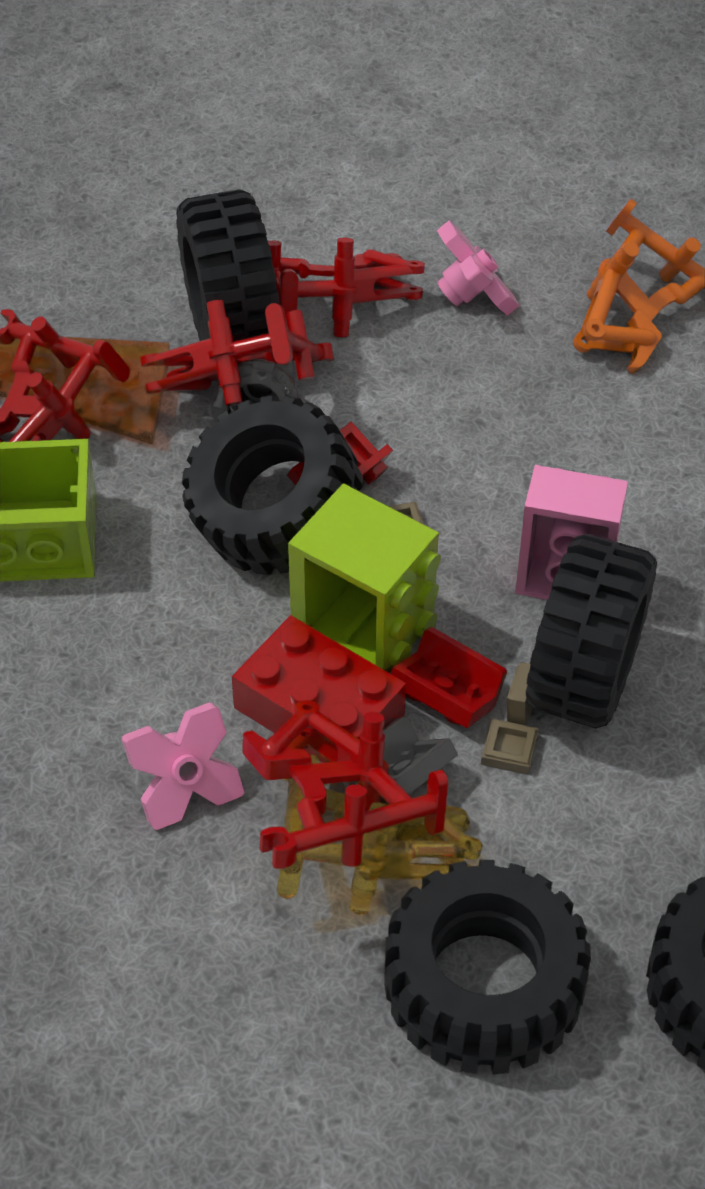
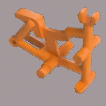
[573,198,705,373]

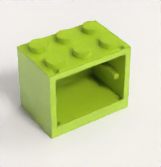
[0,439,97,582]
[288,483,441,673]

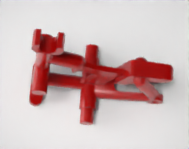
[268,238,425,337]
[140,300,335,406]
[0,309,130,442]
[242,700,448,869]

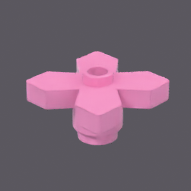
[437,220,520,315]
[122,703,244,830]

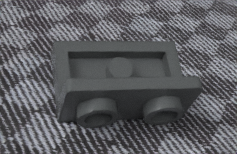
[343,717,458,808]

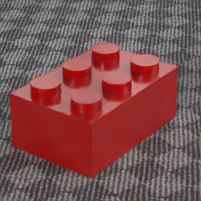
[231,615,406,763]

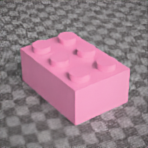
[515,465,628,599]

